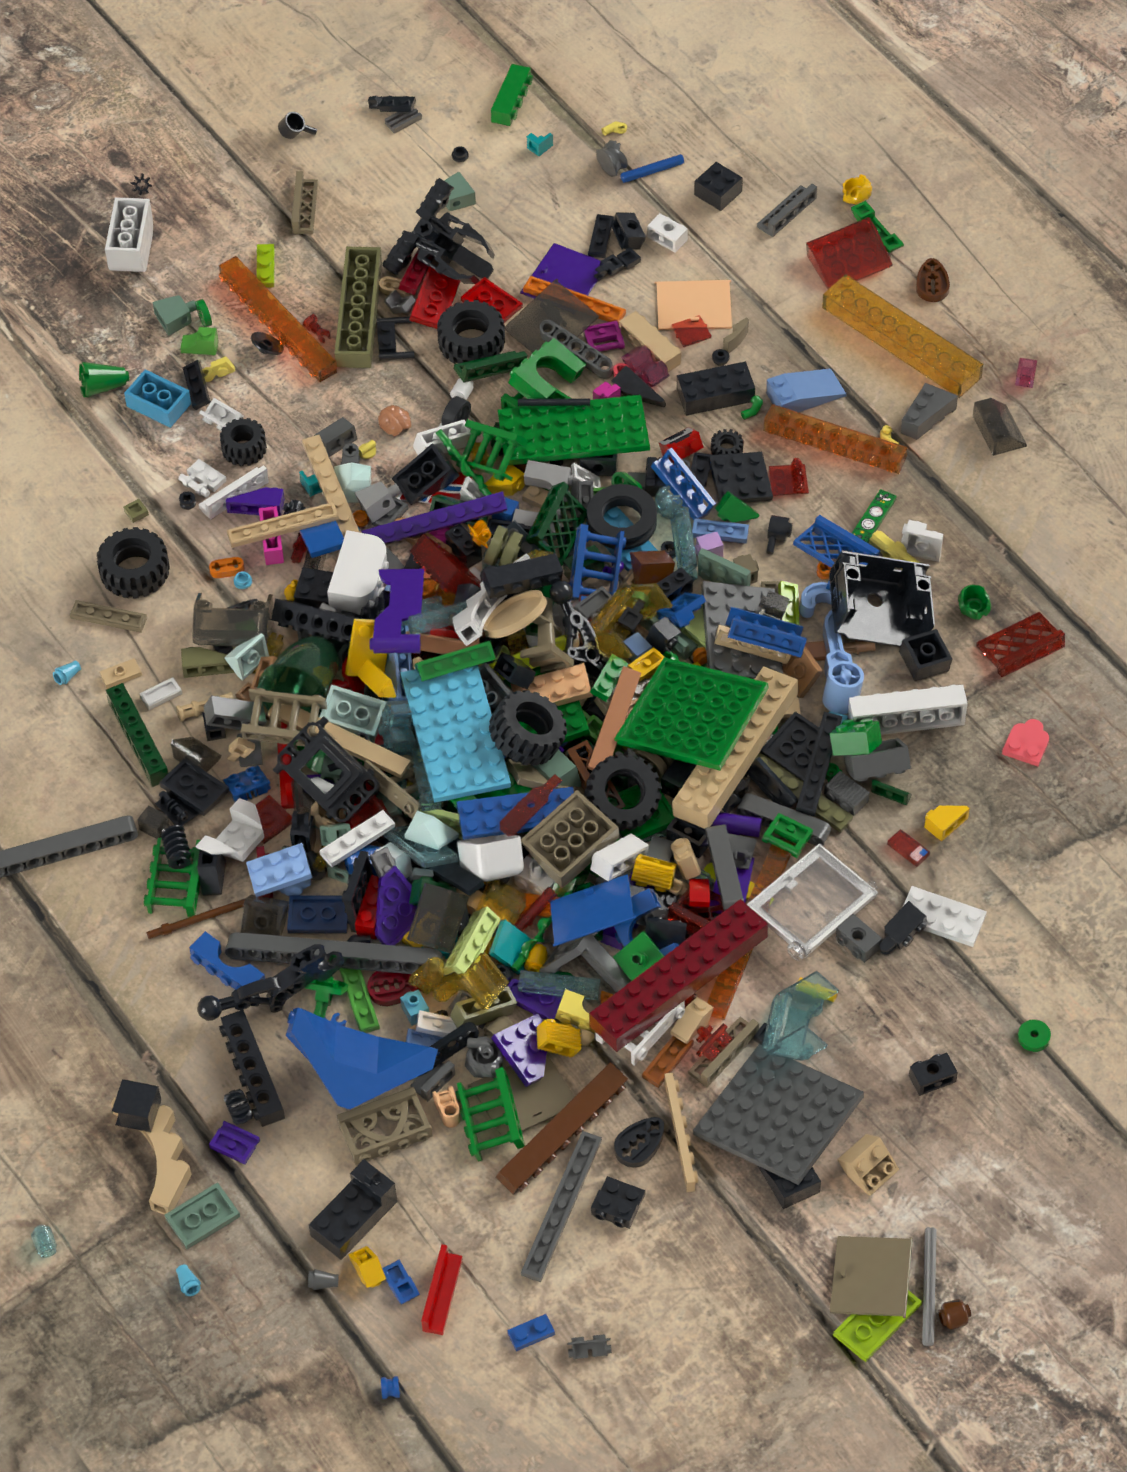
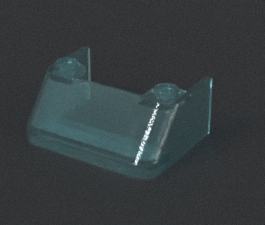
[762,971,839,1061]

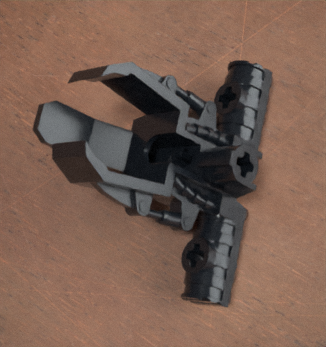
[382,178,495,284]

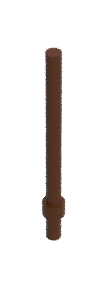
[146,895,261,939]

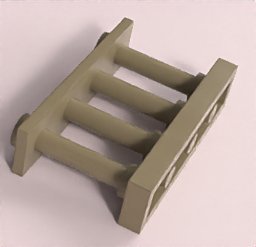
[241,688,327,746]
[364,746,448,819]

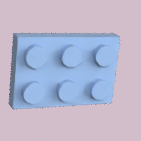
[246,843,313,897]

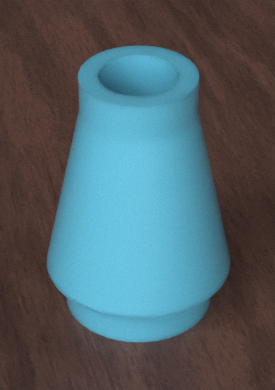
[53,660,81,685]
[176,1264,201,1296]

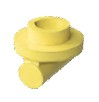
[359,440,376,459]

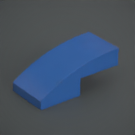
[382,1259,420,1305]

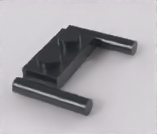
[377,316,415,361]

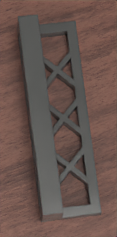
[757,184,817,237]

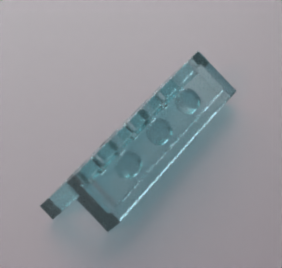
[670,506,698,582]

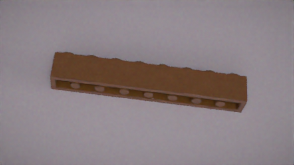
[495,1062,628,1195]

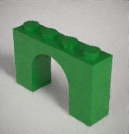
[508,338,586,399]

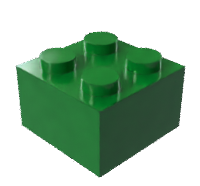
[830,718,882,756]

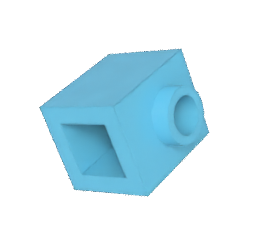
[400,989,429,1026]

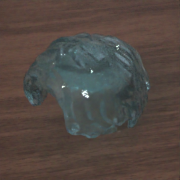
[655,485,685,519]

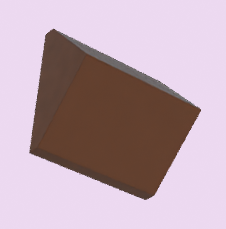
[630,550,675,589]

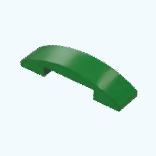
[851,201,904,253]

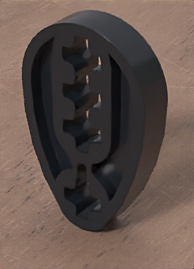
[614,1117,664,1168]

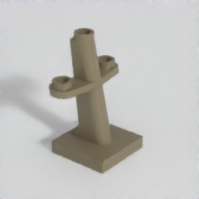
[520,597,574,674]

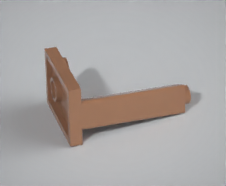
[405,629,486,667]

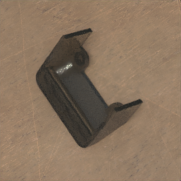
[192,593,274,646]

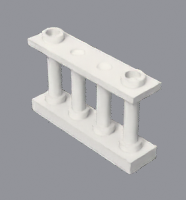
[596,1001,685,1066]

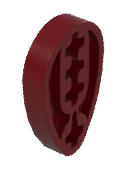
[367,971,426,1007]

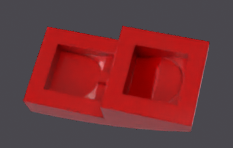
[689,878,710,907]

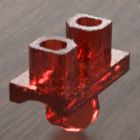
[696,1023,733,1061]

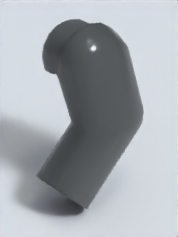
[467,1038,494,1059]

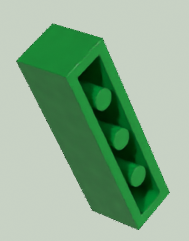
[491,64,533,126]

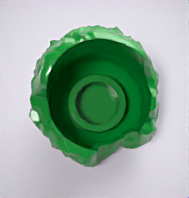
[957,584,991,620]

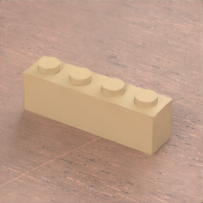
[619,311,682,374]

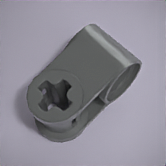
[340,443,360,465]

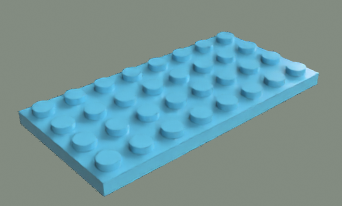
[400,665,511,803]

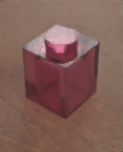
[1015,358,1037,388]

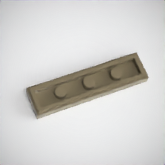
[70,600,147,633]

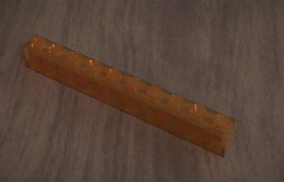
[218,256,337,382]

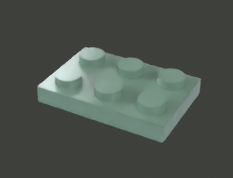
[698,548,751,586]
[164,1182,240,1249]

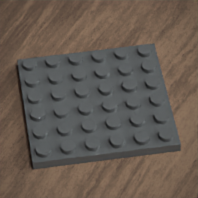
[693,1044,864,1185]

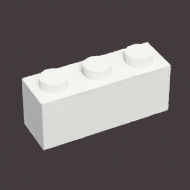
[413,420,471,455]
[590,834,649,881]

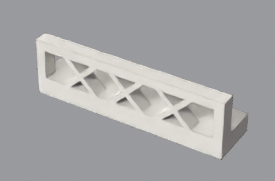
[199,465,269,520]

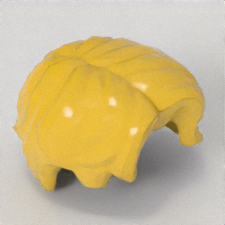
[843,174,872,205]

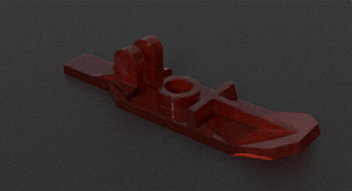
[500,774,562,836]

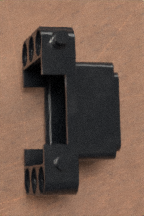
[272,716,380,823]

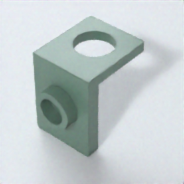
[327,863,349,884]

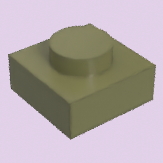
[123,499,149,523]

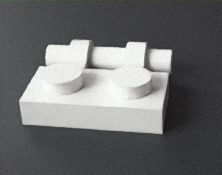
[178,459,226,498]

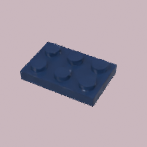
[287,895,348,934]

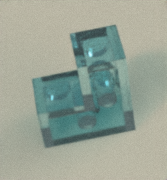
[378,700,416,755]

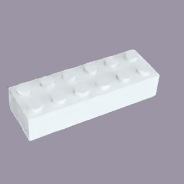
[848,685,967,735]

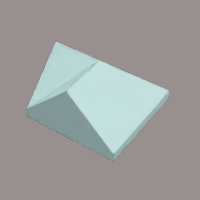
[334,462,371,503]
[224,633,269,681]
[405,811,459,850]

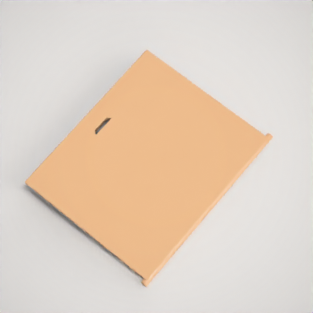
[655,280,732,330]

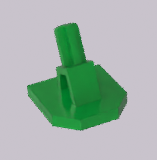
[305,976,349,1018]

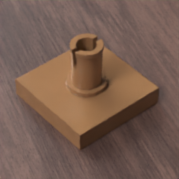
[782,647,823,698]

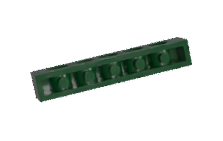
[106,683,168,787]

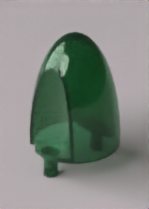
[257,636,340,717]

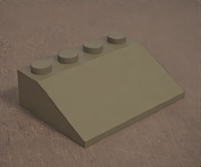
[521,790,619,888]

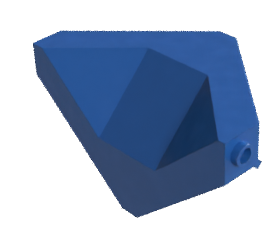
[286,1008,438,1110]

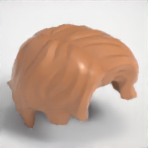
[378,405,411,437]

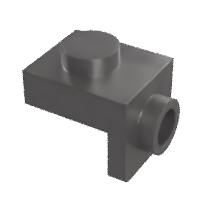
[384,290,416,314]

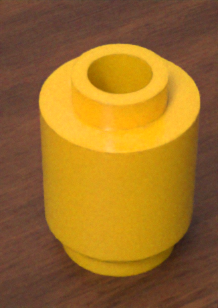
[524,944,548,975]

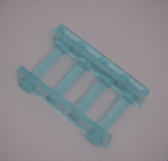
[380,596,467,634]

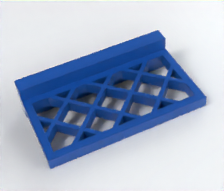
[793,515,880,567]

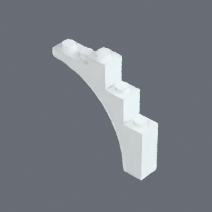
[452,553,531,646]

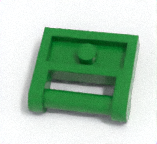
[762,813,813,858]

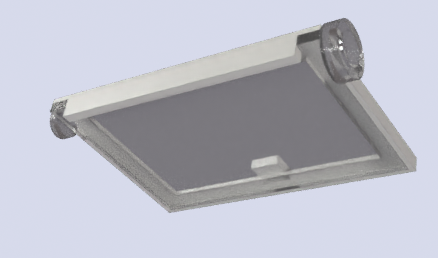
[747,844,878,961]

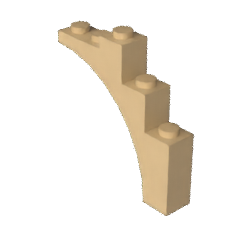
[111,1098,192,1215]

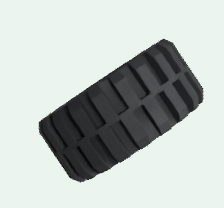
[437,300,505,364]
[97,527,170,599]
[489,690,567,766]
[584,753,662,831]

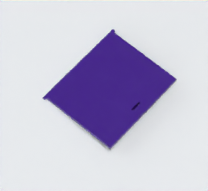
[520,243,601,315]

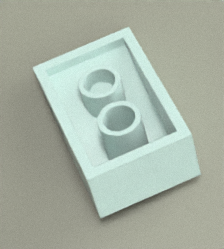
[320,685,386,743]

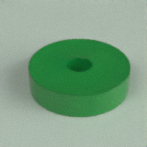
[195,299,212,327]
[1018,1019,1051,1052]

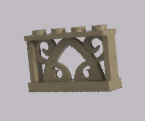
[337,1086,432,1165]

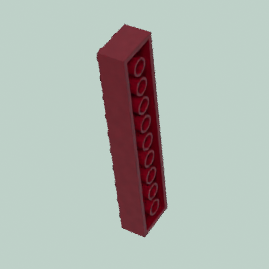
[589,899,768,1052]

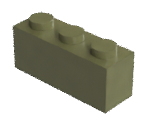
[450,986,517,1028]

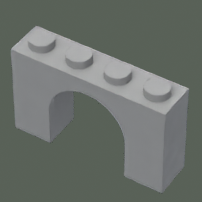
[512,460,573,541]

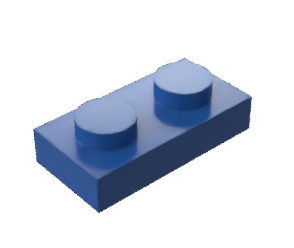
[507,1314,555,1351]

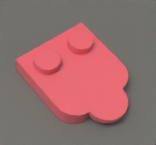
[1002,719,1049,767]

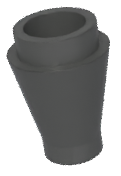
[308,1269,339,1290]

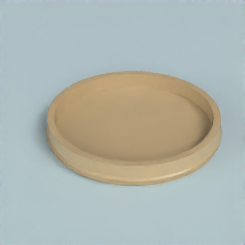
[483,590,547,638]

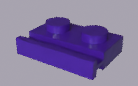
[209,1121,260,1165]

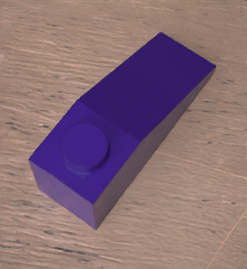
[225,487,285,516]

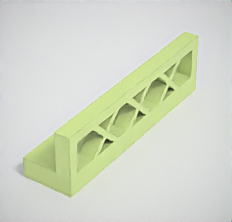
[441,907,501,980]

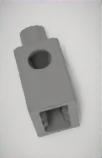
[355,482,401,523]

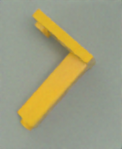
[345,619,396,698]

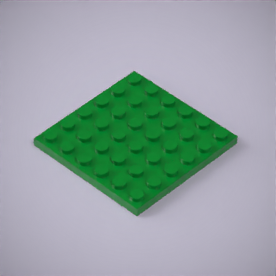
[614,657,769,771]

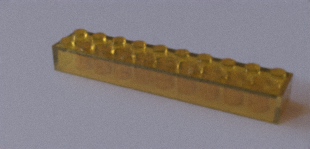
[822,274,984,398]

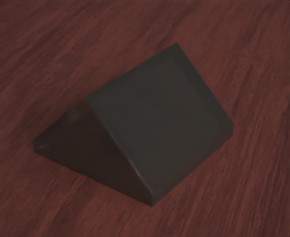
[171,737,222,772]

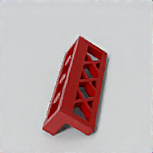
[421,1244,463,1335]

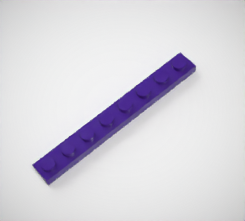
[361,491,508,544]

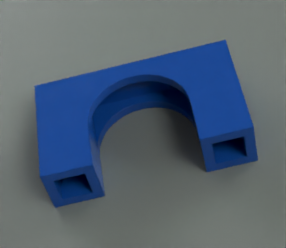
[614,888,679,956]

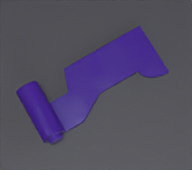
[370,569,424,653]
[695,812,762,914]

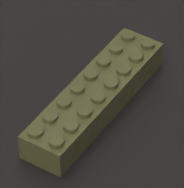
[334,246,382,368]

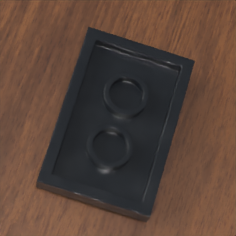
[159,758,229,816]

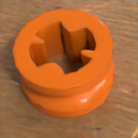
[817,562,831,579]

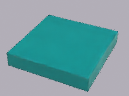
[489,919,531,975]

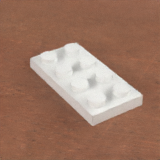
[903,886,987,947]

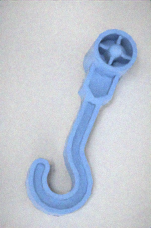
[799,582,864,715]

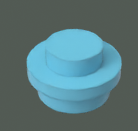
[234,571,252,589]

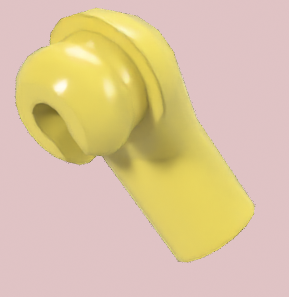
[601,121,627,136]
[880,425,899,450]

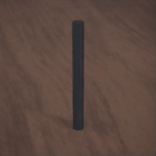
[518,398,590,406]

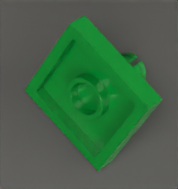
[613,931,664,981]

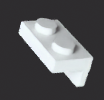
[199,398,244,431]

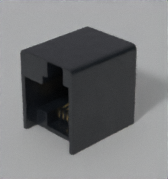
[661,759,697,798]
[112,1079,161,1132]

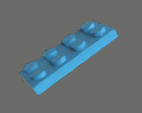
[586,507,658,572]

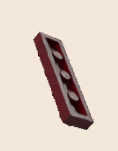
[398,249,434,295]

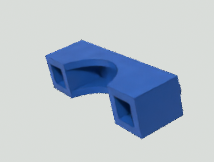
[189,931,265,990]

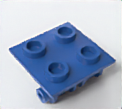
[223,765,271,803]

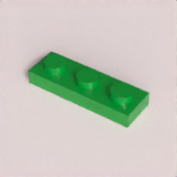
[590,654,628,702]

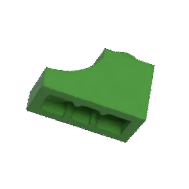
[180,327,219,355]

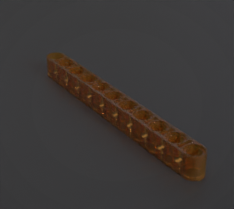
[707,837,794,1021]

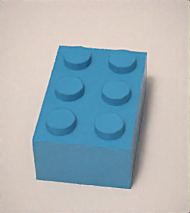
[124,369,191,428]

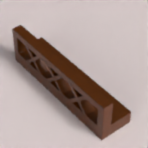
[565,740,625,809]

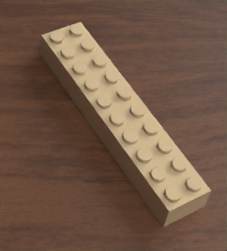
[672,666,798,829]

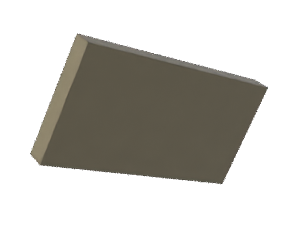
[506,759,586,798]

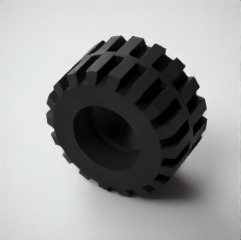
[220,417,267,466]

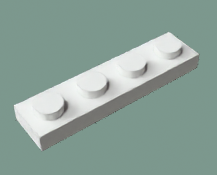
[320,810,395,867]

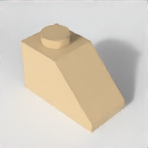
[670,997,714,1044]

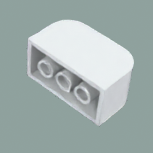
[105,197,153,272]
[328,530,389,615]

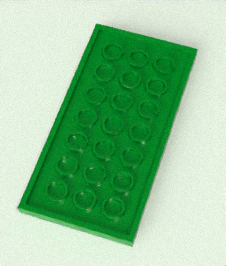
[498,395,650,465]

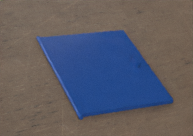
[550,874,636,947]

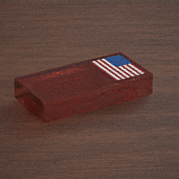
[887,829,930,867]

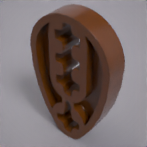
[916,258,950,302]

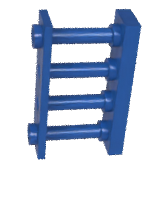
[570,524,626,607]
[725,607,807,658]

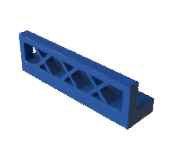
[651,448,716,520]

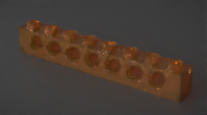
[763,404,908,474]

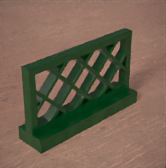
[525,482,587,566]

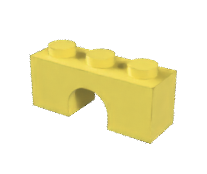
[555,989,596,1033]

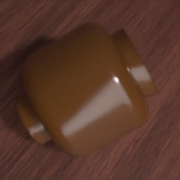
[938,1299,972,1330]

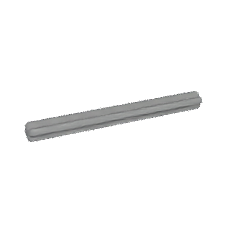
[922,1227,936,1346]

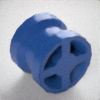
[381,1376,400,1399]

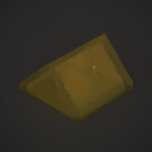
[476,879,526,925]

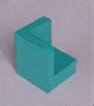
[526,133,553,156]
[299,470,322,497]

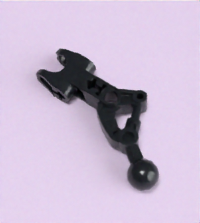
[549,581,639,691]
[197,944,344,1021]

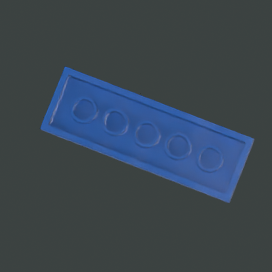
[456,787,574,840]

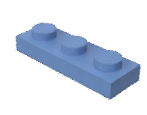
[692,518,749,544]

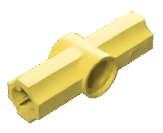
[869,530,920,570]

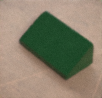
[871,779,912,805]

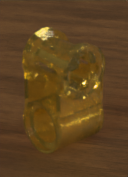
[409,957,444,995]

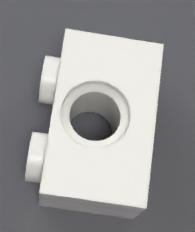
[647,213,688,253]

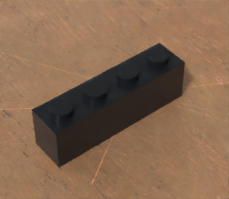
[482,553,563,599]

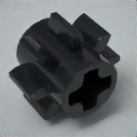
[130,173,152,195]
[283,500,306,515]

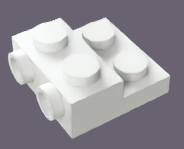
[901,520,943,562]

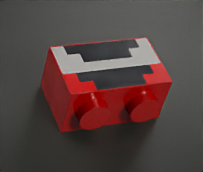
[658,427,704,463]

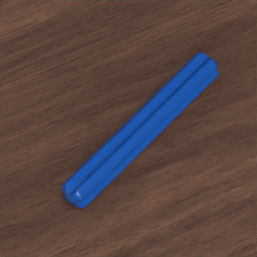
[620,154,684,183]

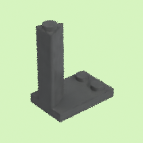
[539,932,631,993]

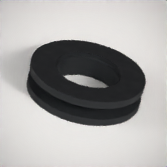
[587,484,657,550]

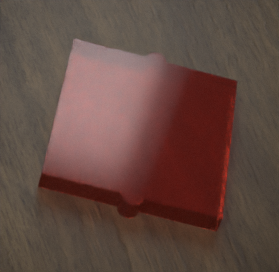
[672,315,712,347]

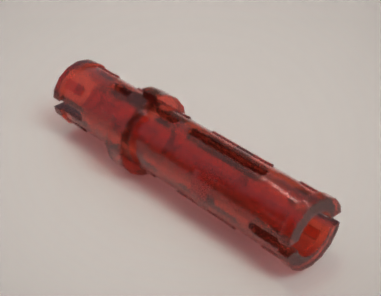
[513,886,558,932]

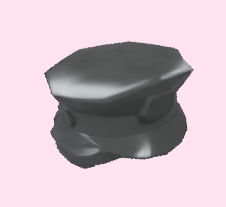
[596,140,628,177]
[465,1037,503,1078]

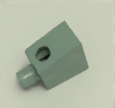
[444,172,476,211]
[152,295,196,336]

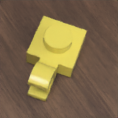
[202,356,235,382]

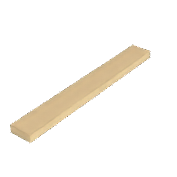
[268,704,411,778]

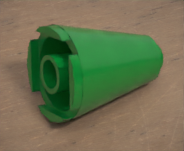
[79,362,129,397]

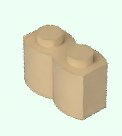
[671,838,701,880]

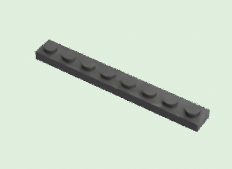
[521,1131,602,1282]

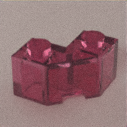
[621,346,670,387]

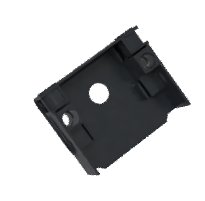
[829,551,935,647]

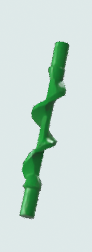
[436,429,492,496]
[511,892,571,972]

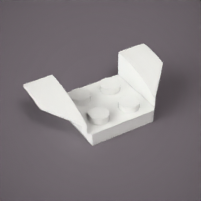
[196,798,264,862]

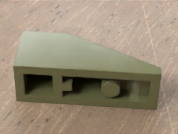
[181,647,235,678]

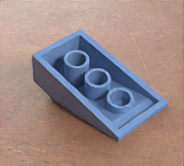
[766,369,846,418]

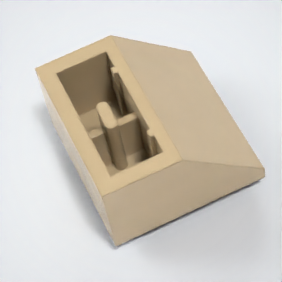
[837,1134,899,1196]

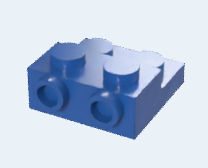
[656,593,706,628]

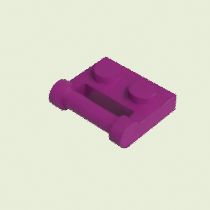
[583,321,625,352]

